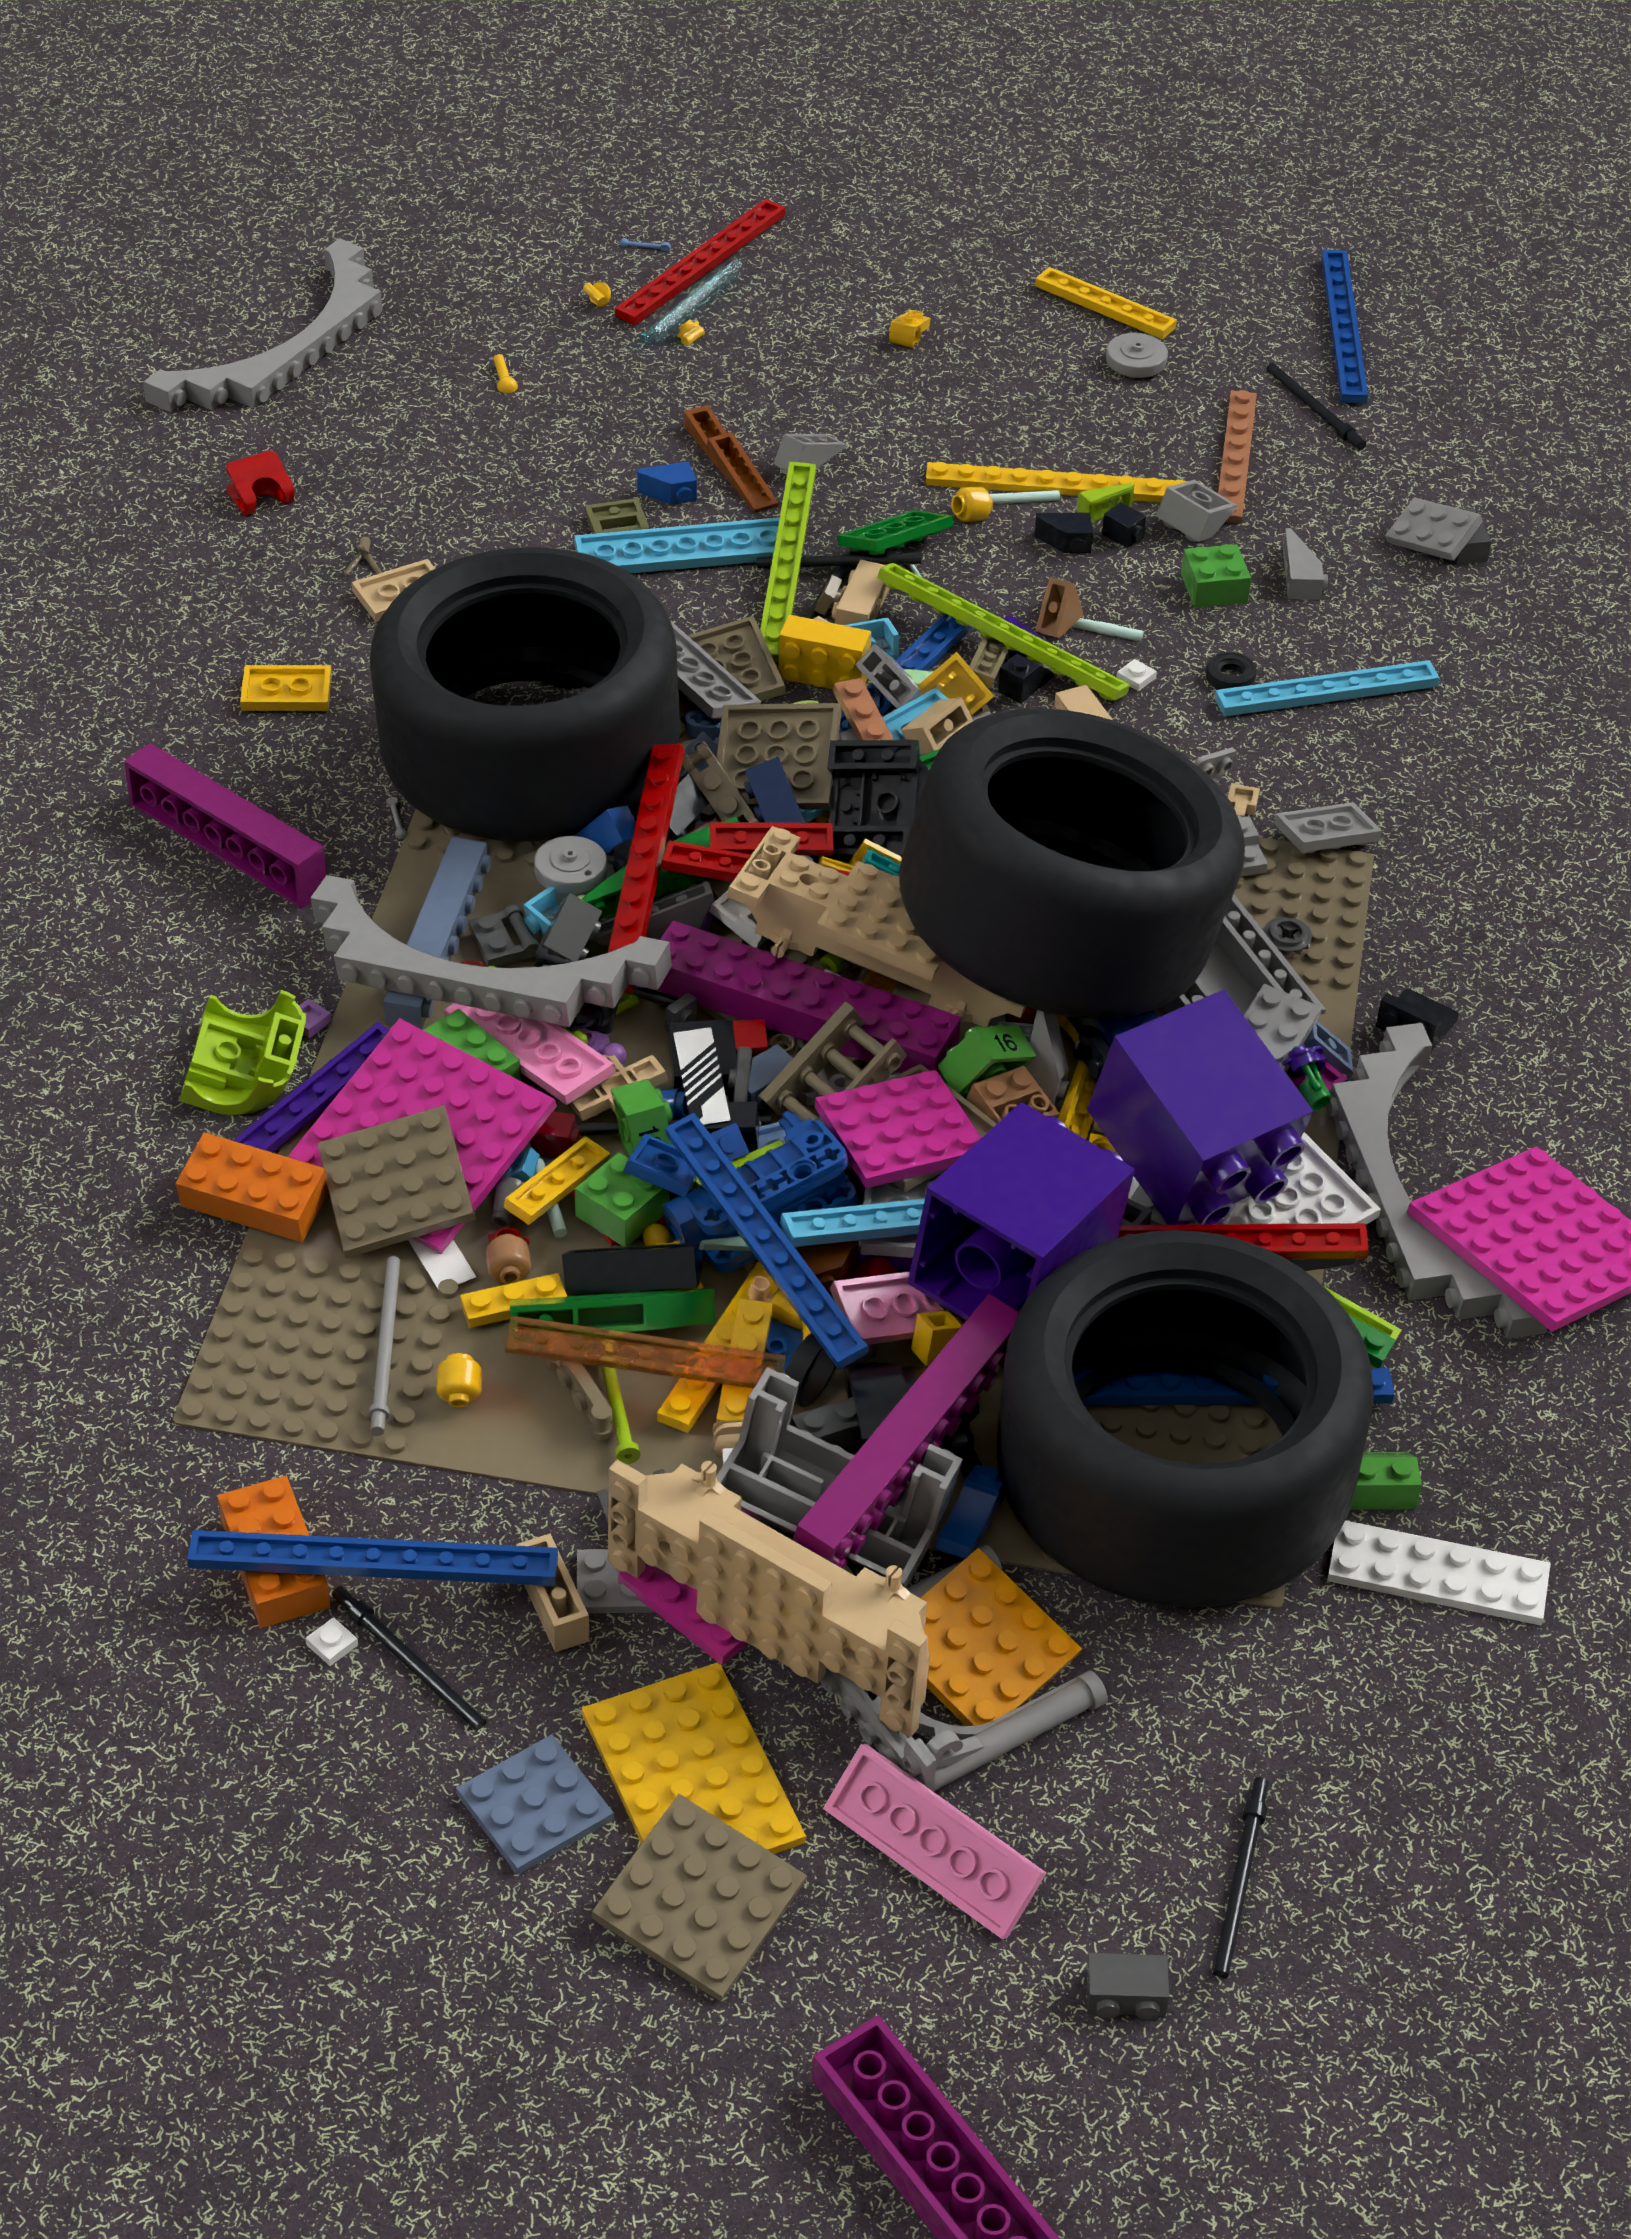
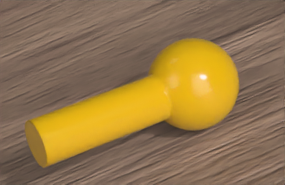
[493,354,518,393]

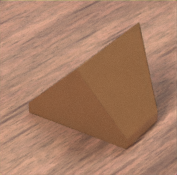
[1035,577,1084,638]

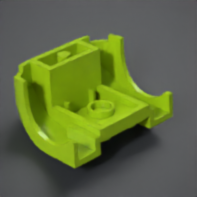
[179,990,306,1115]

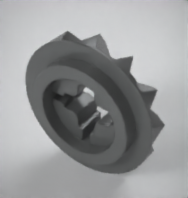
[1263,917,1312,956]

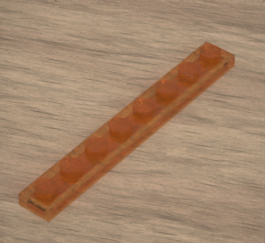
[505,1316,786,1388]

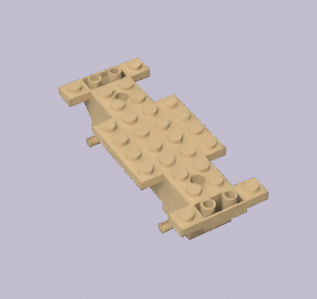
[726,826,1026,1027]
[608,1459,930,1737]

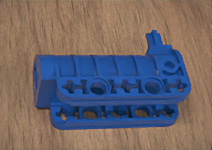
[662,1111,859,1273]

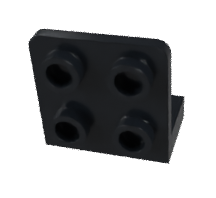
[1376,989,1459,1053]

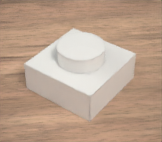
[1117,659,1157,691]
[305,1617,358,1666]

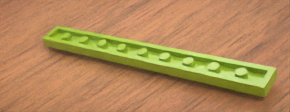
[760,461,816,663]
[877,563,1130,701]

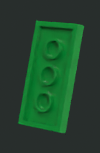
[837,510,953,555]

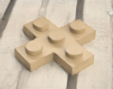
[569,1054,669,1121]

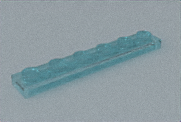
[639,257,744,344]

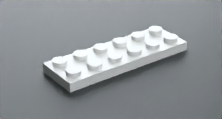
[1327,1520,1550,1625]

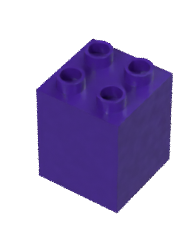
[1087,990,1314,1225]
[908,1102,1135,1320]

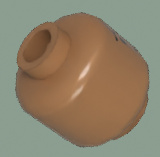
[486,1234,531,1284]

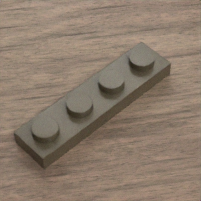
[969,637,1009,689]

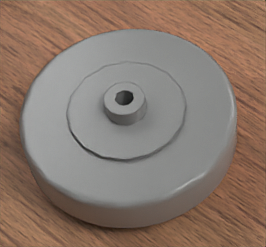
[1106,333,1168,378]
[534,836,607,894]

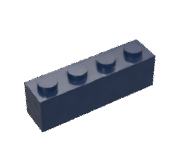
[744,757,820,863]

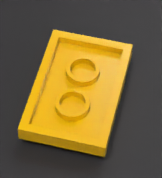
[240,665,332,711]

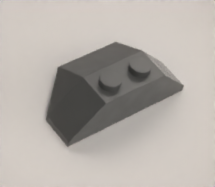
[596,881,714,947]

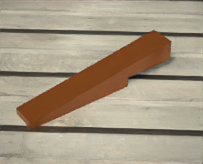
[683,405,779,513]

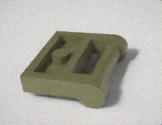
[585,498,649,534]

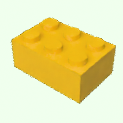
[778,615,871,689]

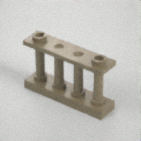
[759,1001,907,1122]

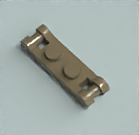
[682,741,759,823]
[544,1332,612,1441]

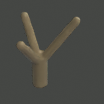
[344,537,382,575]

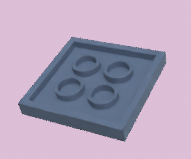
[456,1734,614,1875]

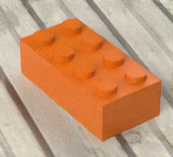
[175,1132,329,1243]
[217,1475,331,1629]

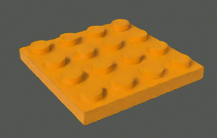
[920,1548,1082,1726]

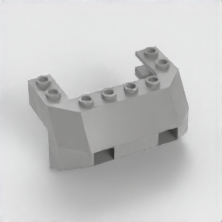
[716,1367,963,1588]

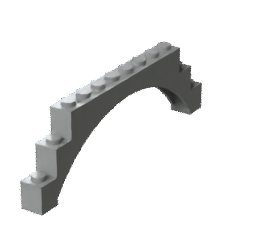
[143,238,383,412]
[310,875,672,1027]
[1326,1023,1547,1339]

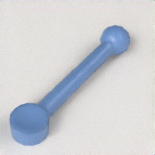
[619,238,671,252]

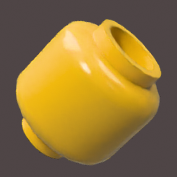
[951,487,993,522]
[436,1353,482,1408]

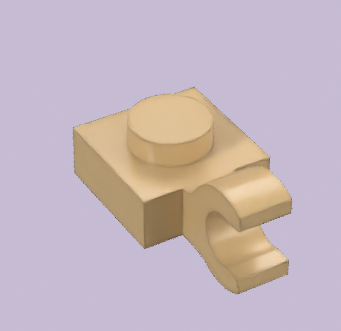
[1228,783,1260,817]

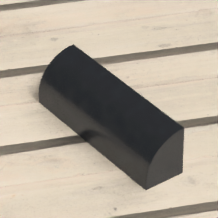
[562,1242,702,1295]

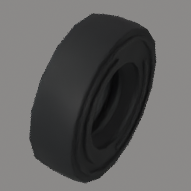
[1206,652,1257,690]

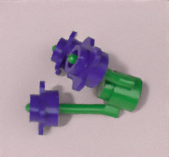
[1282,1044,1332,1111]

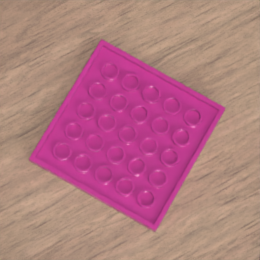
[287,1018,557,1254]
[1406,1146,1631,1332]

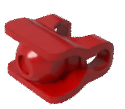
[226,451,294,516]

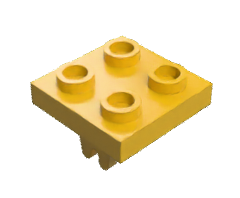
[917,652,994,716]

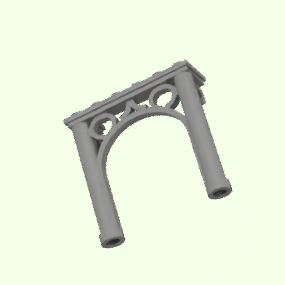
[820,1545,1108,1792]

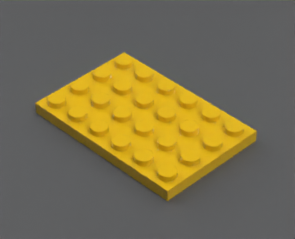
[582,1662,806,1854]

